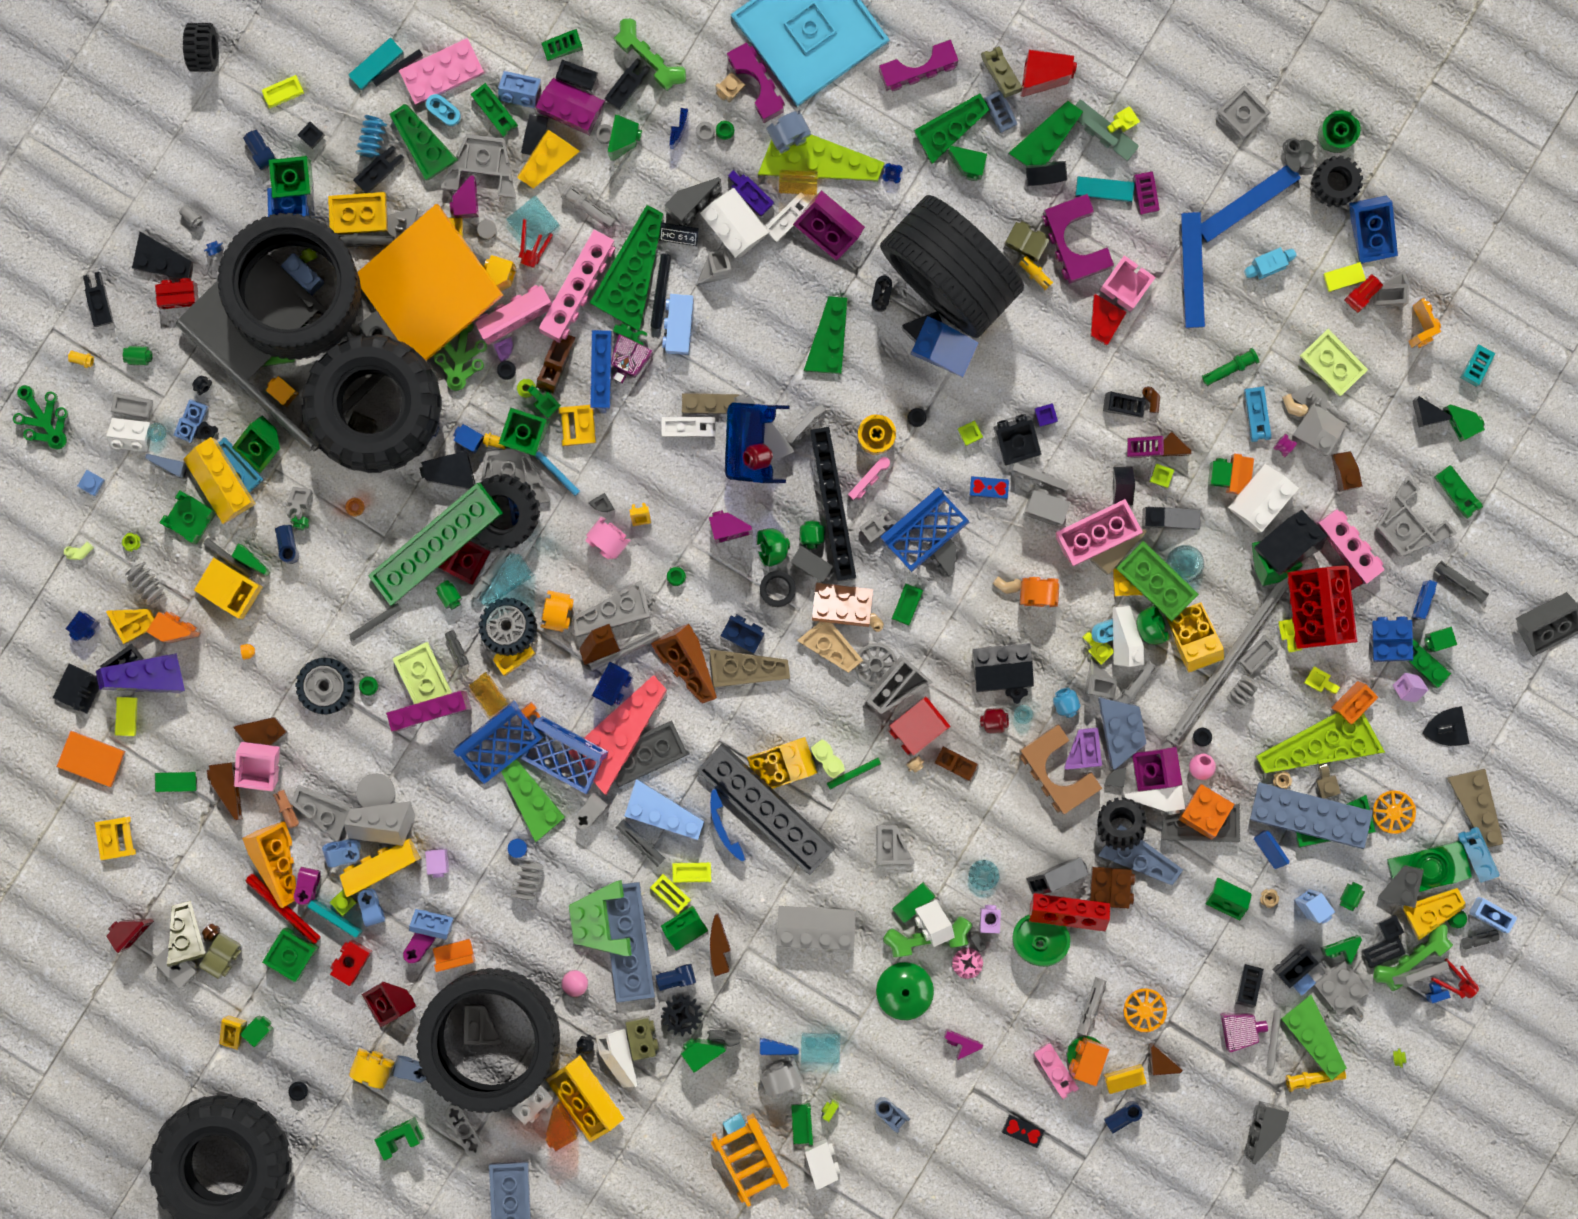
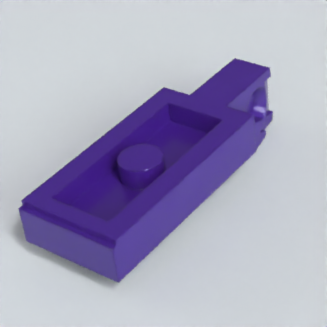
[728,170,774,217]

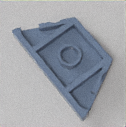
[1098,697,1147,770]

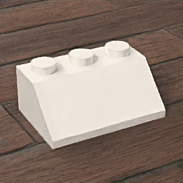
[700,188,770,258]
[1228,464,1299,532]

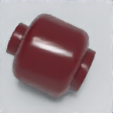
[743,443,773,470]
[980,708,1009,734]

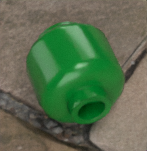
[799,521,824,549]

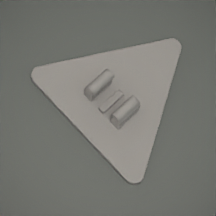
[387,207,417,239]
[1291,380,1329,411]

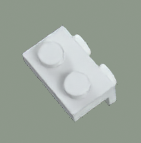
[107,418,151,452]
[512,1085,555,1125]

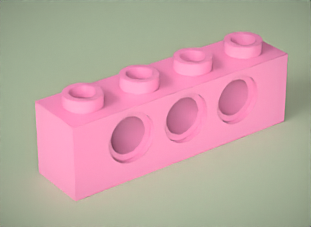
[1317,509,1385,585]

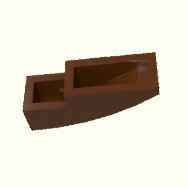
[536,335,575,394]
[710,913,731,977]

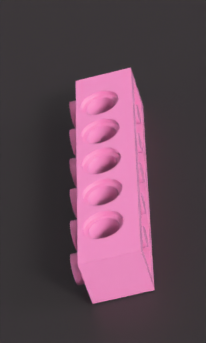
[539,230,616,343]

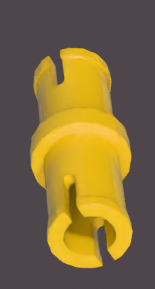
[1018,255,1053,291]

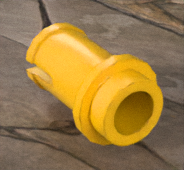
[68,350,94,368]
[483,432,506,450]

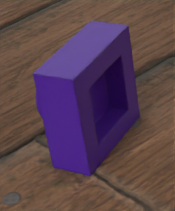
[1034,403,1058,427]

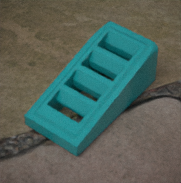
[1460,344,1495,387]

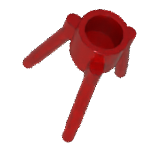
[518,219,553,268]
[1431,958,1479,999]

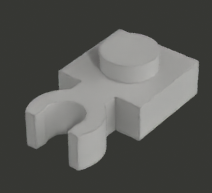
[286,487,313,519]
[859,511,895,543]

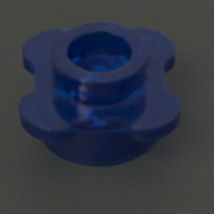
[882,163,903,184]

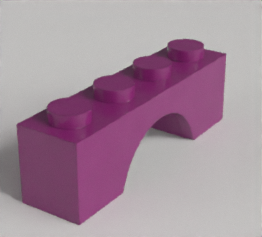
[879,39,959,92]
[727,42,785,123]

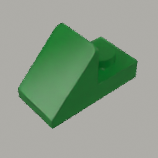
[1320,935,1362,965]

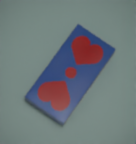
[969,476,1009,499]

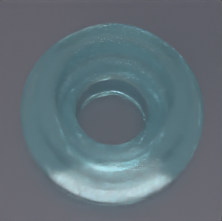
[147,423,166,442]
[1014,705,1033,724]

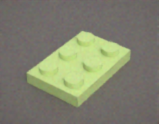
[1300,329,1368,397]
[393,642,453,704]

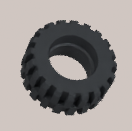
[474,474,540,550]

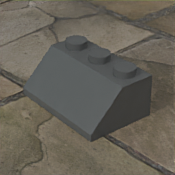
[1516,592,1578,657]

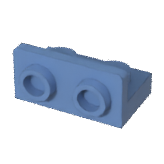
[498,71,541,108]
[409,909,453,940]

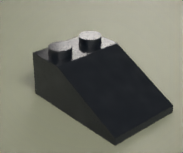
[1254,510,1328,576]

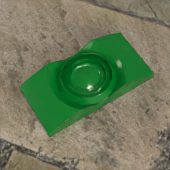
[1387,840,1472,892]

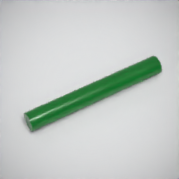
[827,757,881,790]

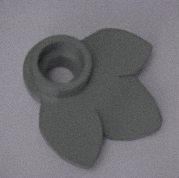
[1282,138,1315,172]
[707,1028,741,1047]

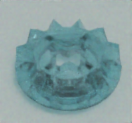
[968,860,999,891]

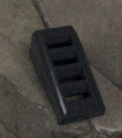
[1103,391,1146,418]
[1235,964,1264,1008]

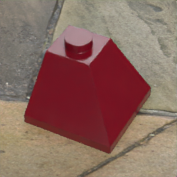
[438,541,490,585]
[106,919,154,953]
[361,982,417,1027]

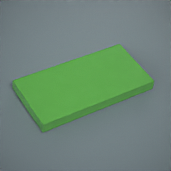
[1116,541,1199,622]

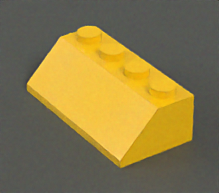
[183,437,256,524]
[340,838,421,897]
[545,1056,625,1142]

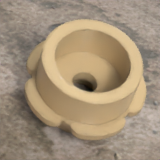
[906,756,924,773]
[1273,771,1292,789]
[1260,889,1279,908]

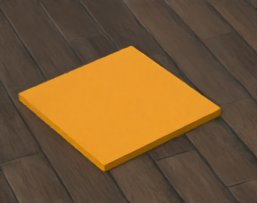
[358,204,504,361]

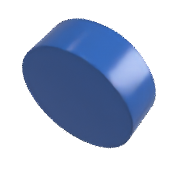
[508,838,527,858]

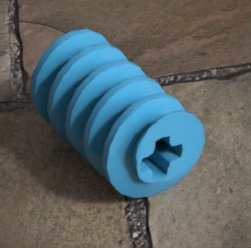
[355,115,387,158]

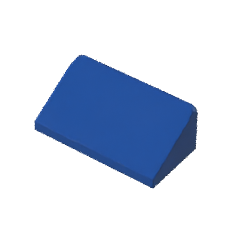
[1254,830,1290,869]

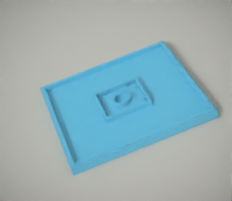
[731,0,890,107]

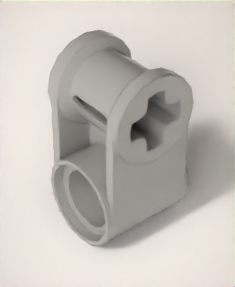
[574,793,608,829]

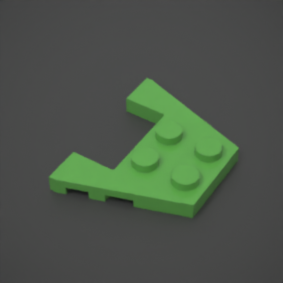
[569,880,632,956]

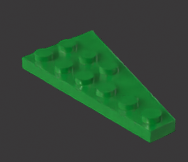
[590,205,664,331]

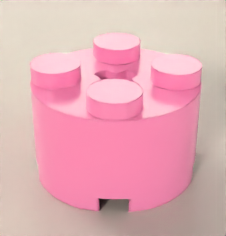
[585,517,631,559]

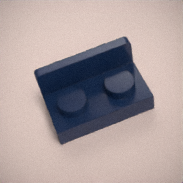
[720,614,765,654]

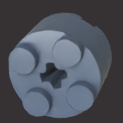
[766,111,811,153]

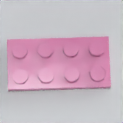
[399,38,485,106]

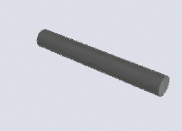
[203,538,254,578]
[349,603,402,640]

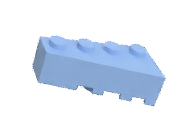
[624,779,704,840]

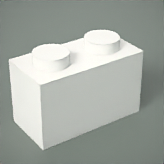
[915,900,955,947]

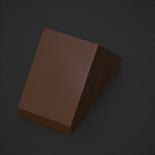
[1151,432,1192,457]
[1148,1043,1183,1075]

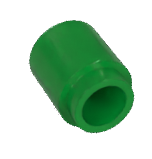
[123,346,153,366]
[436,580,462,610]
[1339,882,1365,911]

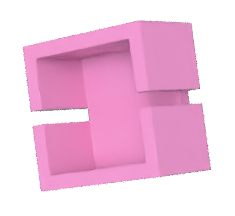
[1100,255,1156,312]
[234,742,280,791]

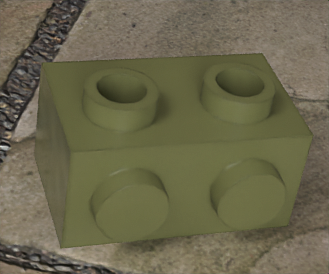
[625,1016,659,1061]

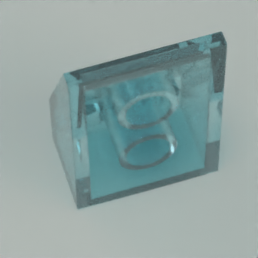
[481,553,535,607]

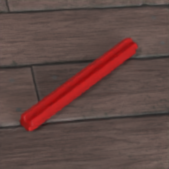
[245,874,321,945]

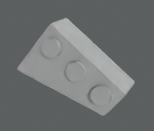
[864,655,933,714]
[344,801,415,846]

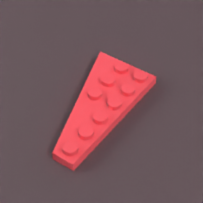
[568,675,667,795]

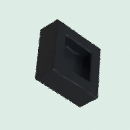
[297,122,325,149]
[1377,915,1404,941]

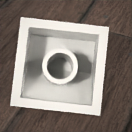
[805,1139,841,1190]

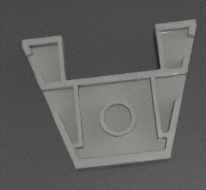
[441,134,516,199]
[481,449,551,503]
[1376,476,1457,556]

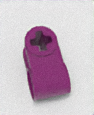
[294,867,321,905]
[403,933,436,963]

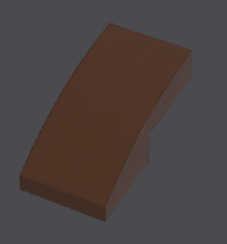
[935,746,979,782]

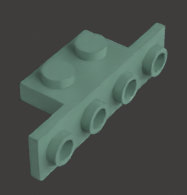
[1075,99,1139,161]

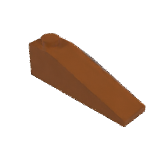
[651,624,717,704]

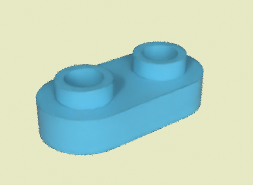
[426,94,461,126]
[1092,618,1113,643]

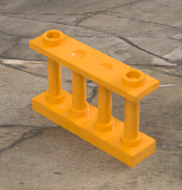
[711,1113,789,1207]

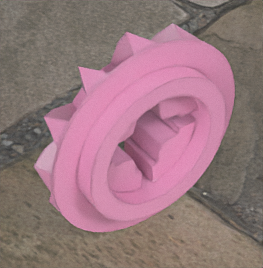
[952,948,983,979]

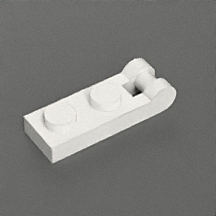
[765,193,810,243]
[662,417,715,437]

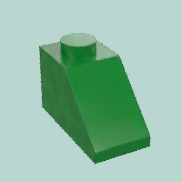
[948,145,987,181]
[1443,404,1485,442]

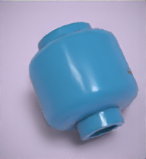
[1053,688,1081,718]

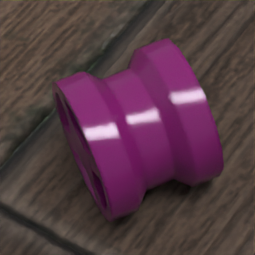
[1273,433,1297,458]

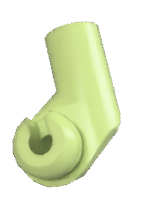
[64,541,94,560]

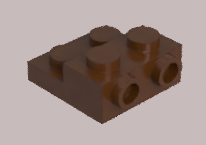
[1089,866,1135,909]

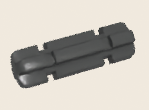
[445,630,469,667]
[1461,930,1500,950]

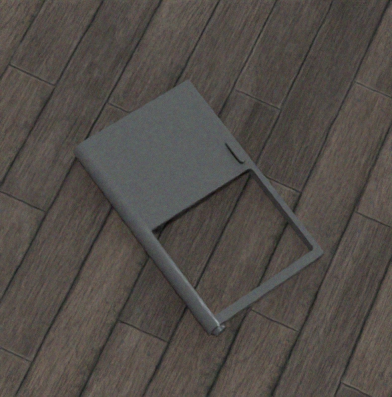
[176,253,384,452]

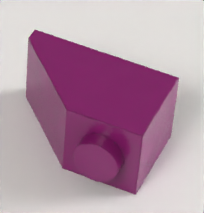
[450,176,479,218]

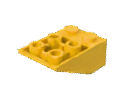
[194,557,263,619]
[1166,602,1224,673]
[747,737,818,789]

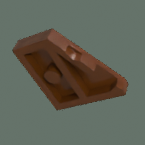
[233,717,287,746]

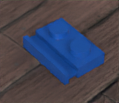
[1411,580,1437,620]

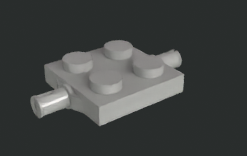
[1314,959,1369,1016]

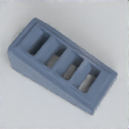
[983,90,1018,133]
[145,454,187,478]

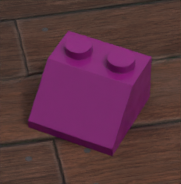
[1132,747,1183,791]

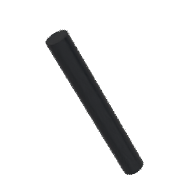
[372,49,423,87]

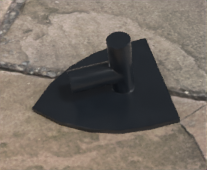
[1422,706,1470,746]

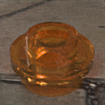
[345,497,365,517]

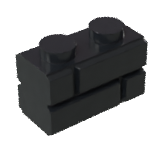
[1272,944,1319,989]

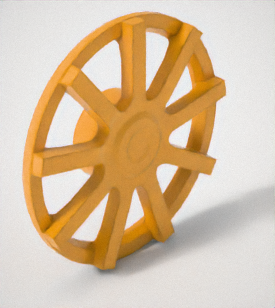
[1373,790,1416,834]
[1124,988,1167,1032]

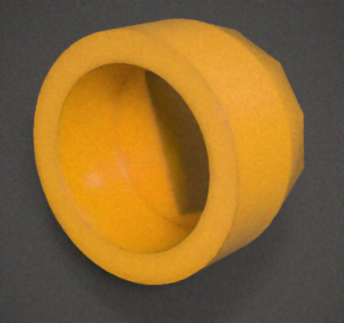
[240,644,255,660]

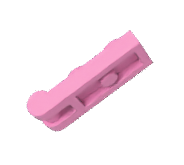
[848,457,890,501]
[1034,1043,1079,1099]

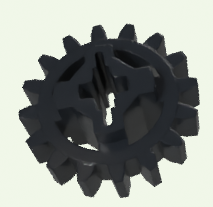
[661,993,703,1037]

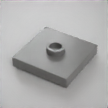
[1217,85,1271,140]

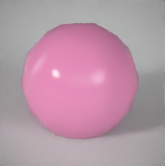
[1189,754,1216,780]
[562,970,588,997]

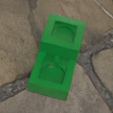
[154,772,196,792]
[892,882,936,923]

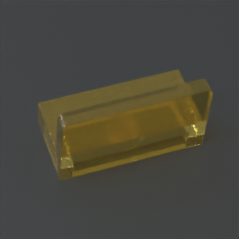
[779,170,818,195]
[469,672,509,716]

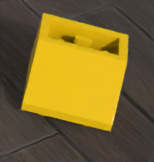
[484,255,517,291]

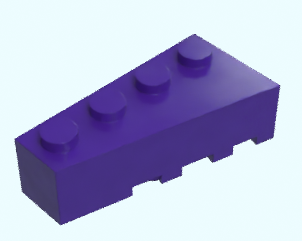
[95,653,185,693]

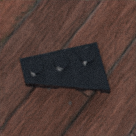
[132,232,193,279]

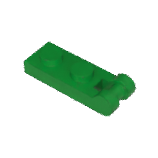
[471,83,518,137]
[1434,465,1483,519]
[1407,639,1451,688]

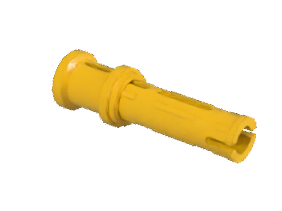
[1285,1070,1346,1092]

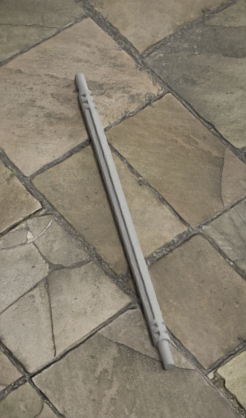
[1156,558,1308,759]

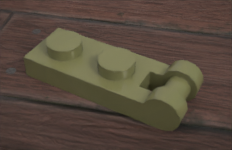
[981,46,1023,98]

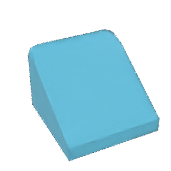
[723,1113,746,1134]

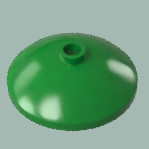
[1012,915,1070,967]
[876,962,934,1021]

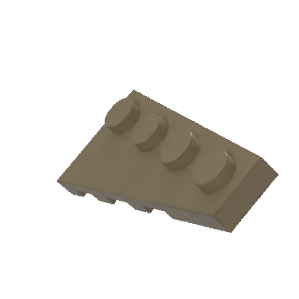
[710,649,790,687]
[1446,769,1504,848]

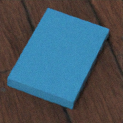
[218,437,264,493]

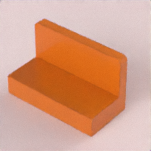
[1226,453,1254,495]
[1331,681,1379,725]
[433,939,476,972]

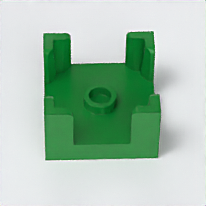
[159,490,216,544]
[262,927,319,982]
[374,1117,425,1161]

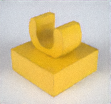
[629,503,652,526]

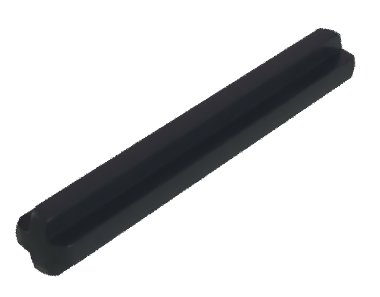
[650,254,671,329]

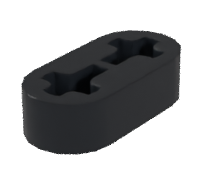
[871,276,892,312]

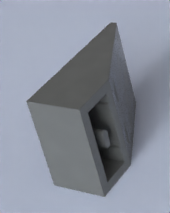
[665,177,722,226]
[1244,1101,1289,1165]

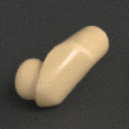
[1282,394,1308,417]
[992,576,1021,594]
[870,613,884,632]

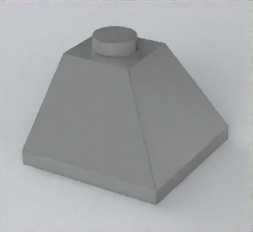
[1292,403,1346,456]

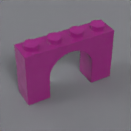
[1041,194,1114,284]
[386,691,472,732]

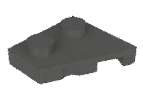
[1378,865,1424,908]

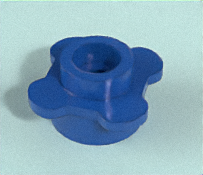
[204,240,223,256]

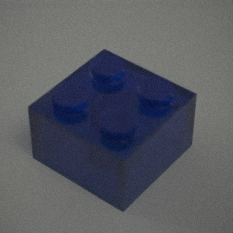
[591,662,634,707]

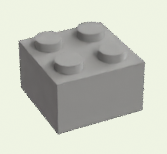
[1023,488,1070,527]

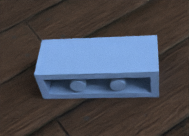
[662,294,694,355]
[1294,889,1335,924]

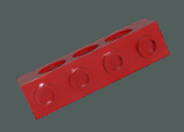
[1029,893,1110,932]

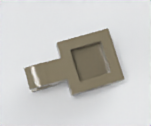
[1316,764,1341,799]

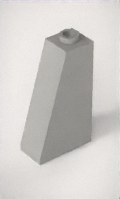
[731,394,794,462]

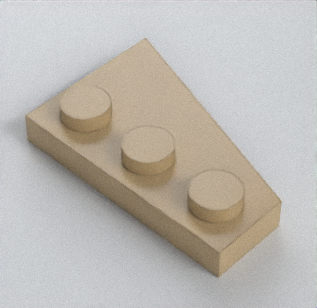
[797,622,863,673]

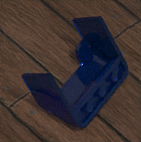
[724,402,790,483]

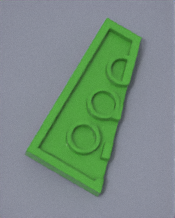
[501,759,565,842]
[1281,995,1347,1080]

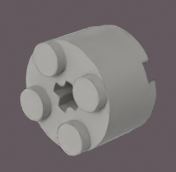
[758,1057,803,1099]

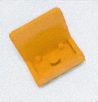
[1408,298,1441,348]

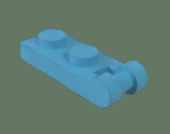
[1244,386,1271,442]
[1458,827,1500,883]

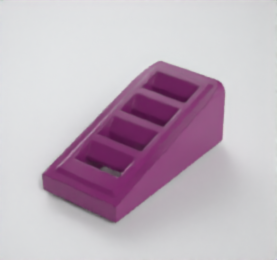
[1133,171,1160,215]
[1127,436,1164,458]

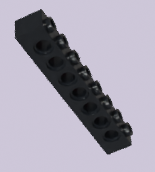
[810,427,857,582]

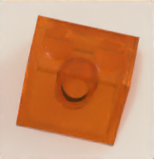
[545,1100,579,1151]

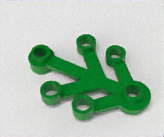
[13,385,68,450]

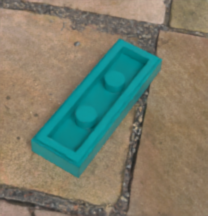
[348,37,404,90]
[1075,176,1134,202]
[308,899,363,938]

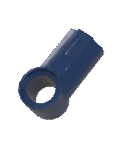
[243,129,276,171]
[275,525,299,564]
[655,964,696,991]
[1104,1101,1142,1134]

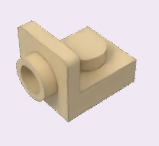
[715,72,745,103]

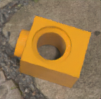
[266,376,299,408]

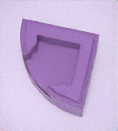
[493,337,513,362]

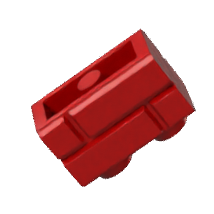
[155,278,199,309]

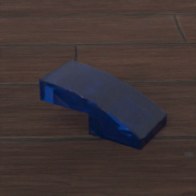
[669,108,689,149]

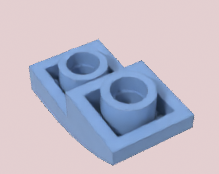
[174,399,209,443]

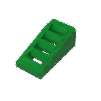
[541,29,583,61]
[231,543,270,576]

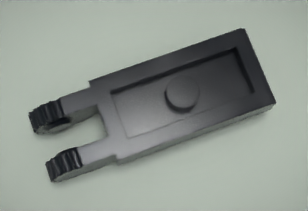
[604,58,650,111]
[353,146,404,193]
[83,272,114,327]

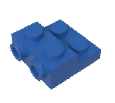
[267,188,309,217]
[1372,616,1413,662]

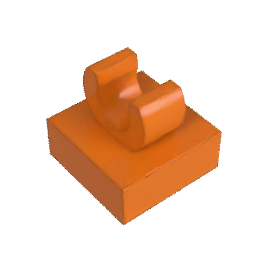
[517,701,540,724]

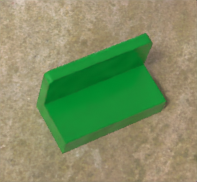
[1205,878,1252,921]
[661,906,708,951]
[791,1103,813,1146]

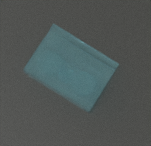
[801,1032,840,1063]

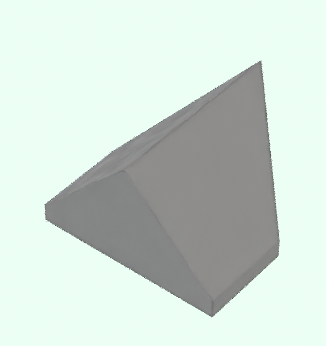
[696,248,733,285]
[1373,270,1410,308]
[1085,657,1117,699]

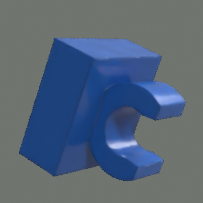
[1425,982,1451,1004]

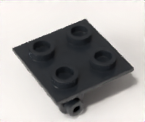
[53,663,99,714]

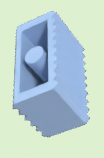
[281,253,324,295]
[1469,897,1517,933]

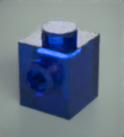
[65,610,100,641]

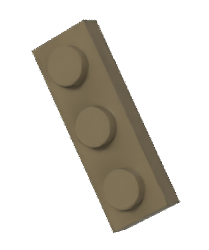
[682,393,739,414]

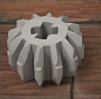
[1227,676,1258,709]

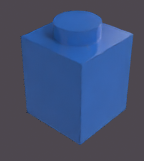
[453,424,484,454]

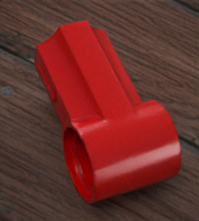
[1344,274,1383,313]

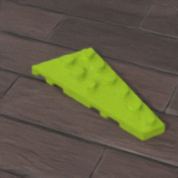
[758,134,885,182]
[1255,712,1385,773]

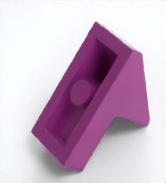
[944,1029,984,1060]

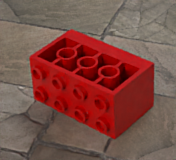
[1288,566,1357,649]

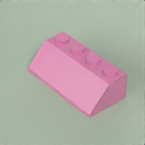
[475,285,552,345]
[1056,499,1143,566]

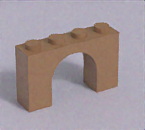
[1019,724,1102,814]

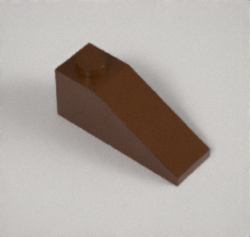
[207,762,243,820]

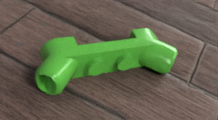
[613,18,686,91]
[883,916,972,957]
[1373,924,1453,991]

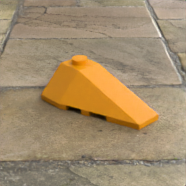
[242,821,296,908]

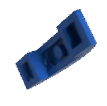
[710,788,746,861]

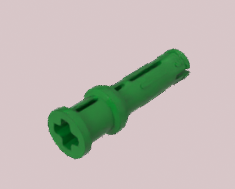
[1201,348,1260,387]

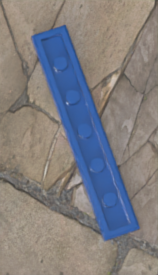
[1201,165,1301,243]
[1181,212,1205,328]

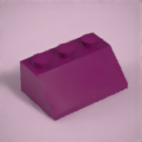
[536,78,605,136]
[793,190,865,261]
[709,510,753,544]

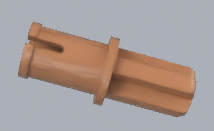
[273,790,299,828]

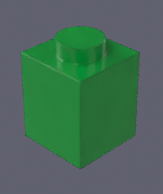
[1208,458,1232,488]
[1424,627,1458,652]
[240,1015,273,1047]

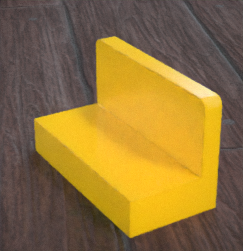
[1104,1064,1147,1094]

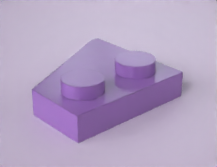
[1064,728,1102,770]

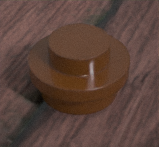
[202,923,220,941]

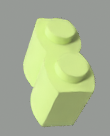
[811,739,845,778]

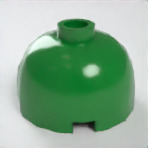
[756,528,790,567]
[1136,605,1170,645]

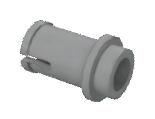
[179,204,204,229]

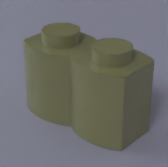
[1004,221,1049,262]
[199,933,241,979]

